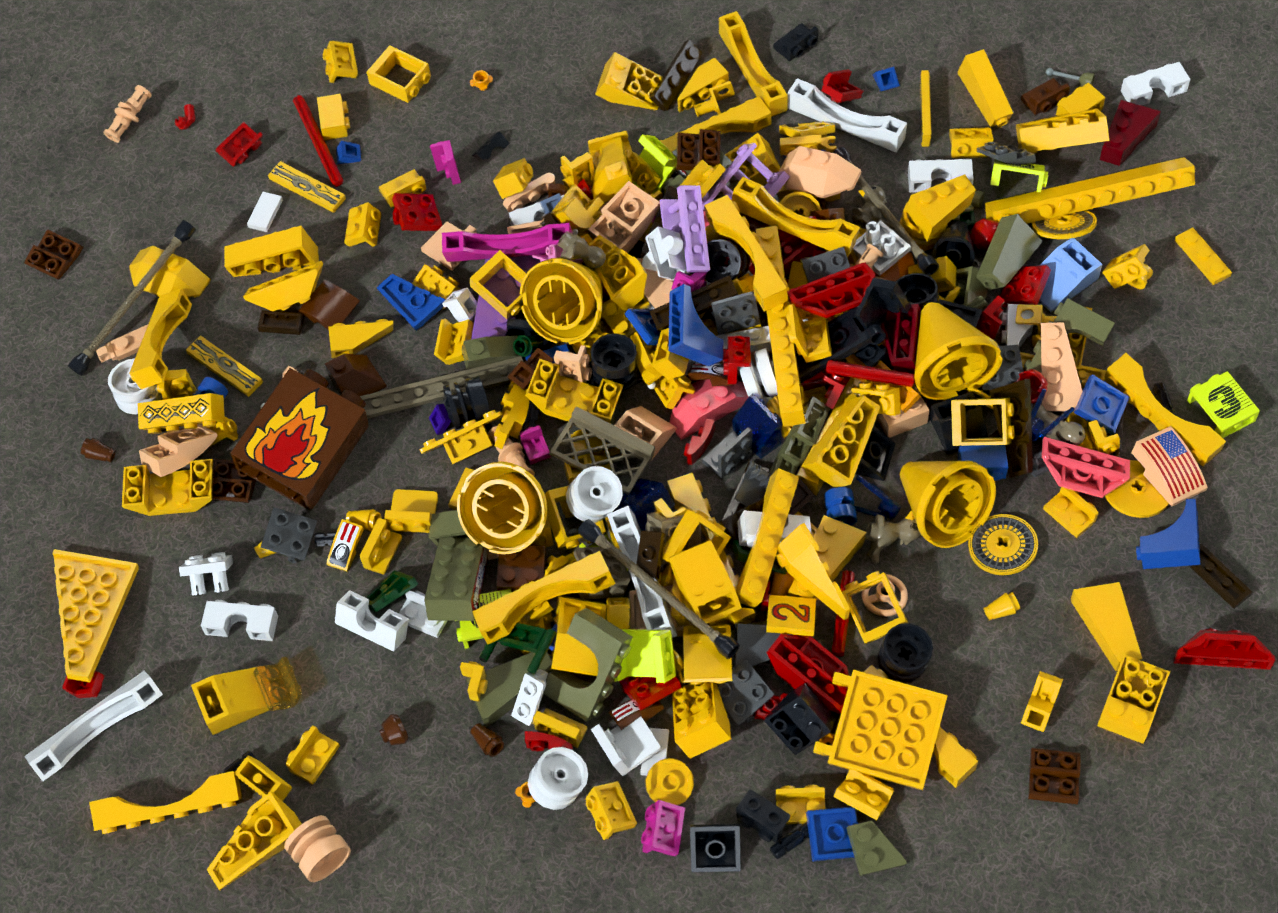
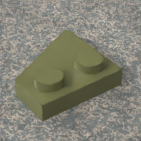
[847,821,907,876]

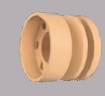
[284,815,351,882]

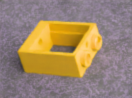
[367,45,431,103]
[470,250,526,319]
[951,398,1015,446]
[545,486,606,549]
[662,509,731,564]
[842,571,908,644]

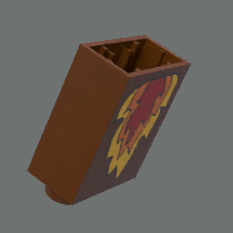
[230,368,369,511]

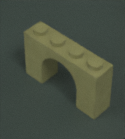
[1023,298,1115,384]
[543,608,633,722]

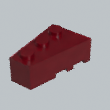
[1100,100,1161,166]
[881,304,922,375]

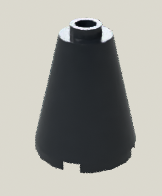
[932,220,975,270]

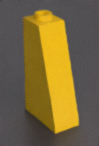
[957,49,1013,127]
[1071,582,1142,671]

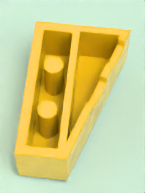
[906,174,976,242]

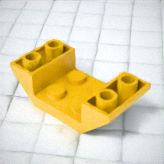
[525,359,623,423]
[122,459,213,516]
[551,595,606,676]

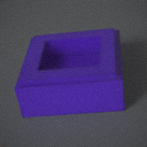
[429,404,451,435]

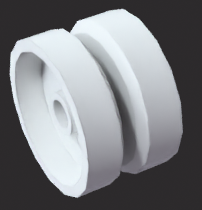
[739,348,778,403]
[108,359,162,414]
[566,466,623,523]
[528,747,588,810]

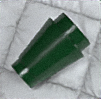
[513,335,543,357]

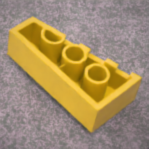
[788,515,867,601]

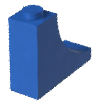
[668,284,723,367]
[1136,499,1200,569]

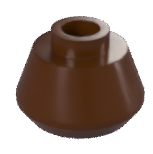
[379,714,409,745]

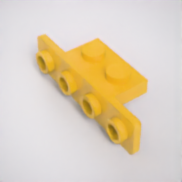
[419,410,503,464]

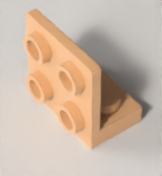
[421,222,477,271]

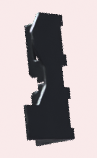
[472,131,510,160]

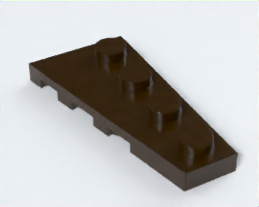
[989,379,1033,478]
[719,478,815,540]

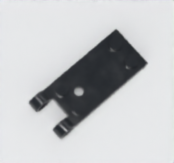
[772,307,886,384]

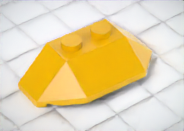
[129,245,211,298]
[243,260,323,311]

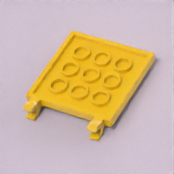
[813,670,948,791]

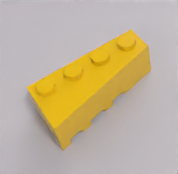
[1016,108,1109,153]
[224,226,319,277]
[801,395,881,488]

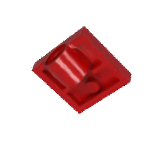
[392,193,443,231]
[1000,265,1051,307]
[619,677,682,710]

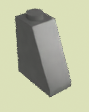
[732,623,792,670]

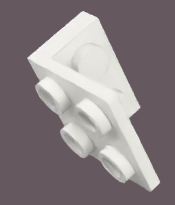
[591,716,662,776]

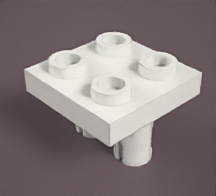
[853,220,911,276]
[179,552,233,595]

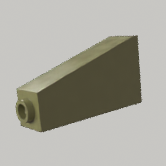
[976,214,1042,290]
[466,652,554,727]

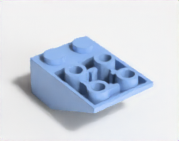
[1039,238,1102,312]

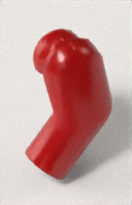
[175,104,196,130]

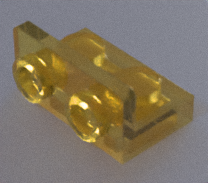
[254,657,302,711]

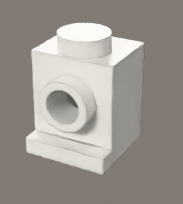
[442,288,477,322]

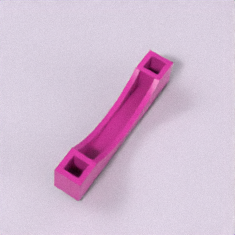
[442,223,572,262]

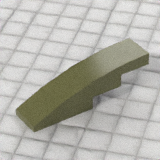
[769,396,830,474]

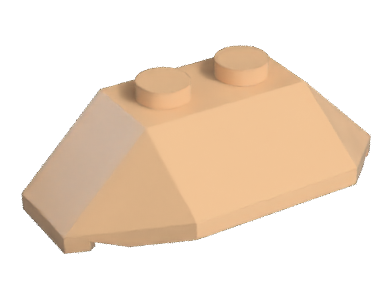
[779,146,862,198]

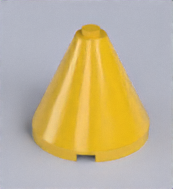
[520,258,603,344]
[914,302,1003,400]
[900,461,996,548]
[457,462,547,554]

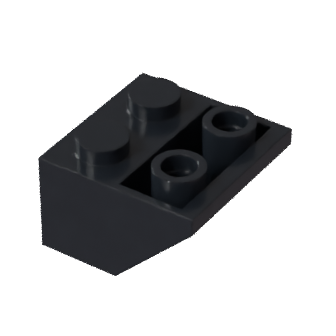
[929,391,988,454]
[764,683,836,755]

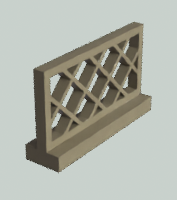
[549,406,655,496]

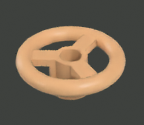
[862,574,908,617]

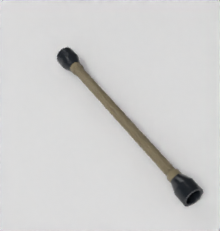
[833,147,939,276]
[68,220,196,376]
[578,519,740,659]

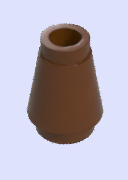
[81,438,116,462]
[470,723,504,757]

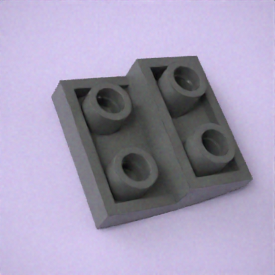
[977,142,1036,164]

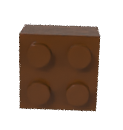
[497,545,547,592]

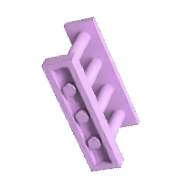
[702,143,790,210]
[660,185,710,275]

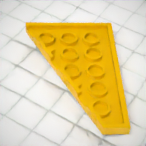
[53,549,139,682]

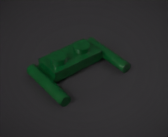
[479,623,557,674]

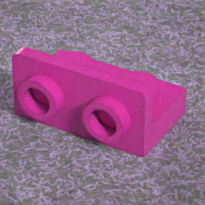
[430,140,461,185]
[641,800,685,857]

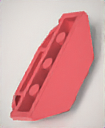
[669,379,751,440]
[1042,437,1130,498]

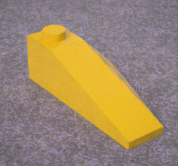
[592,137,633,202]
[588,235,647,312]
[776,523,850,620]
[207,792,302,890]

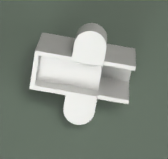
[642,227,690,281]

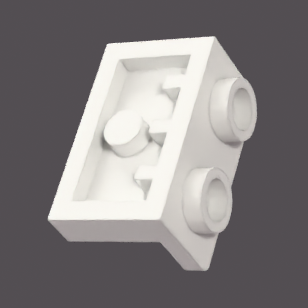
[399,591,447,638]
[511,669,548,726]

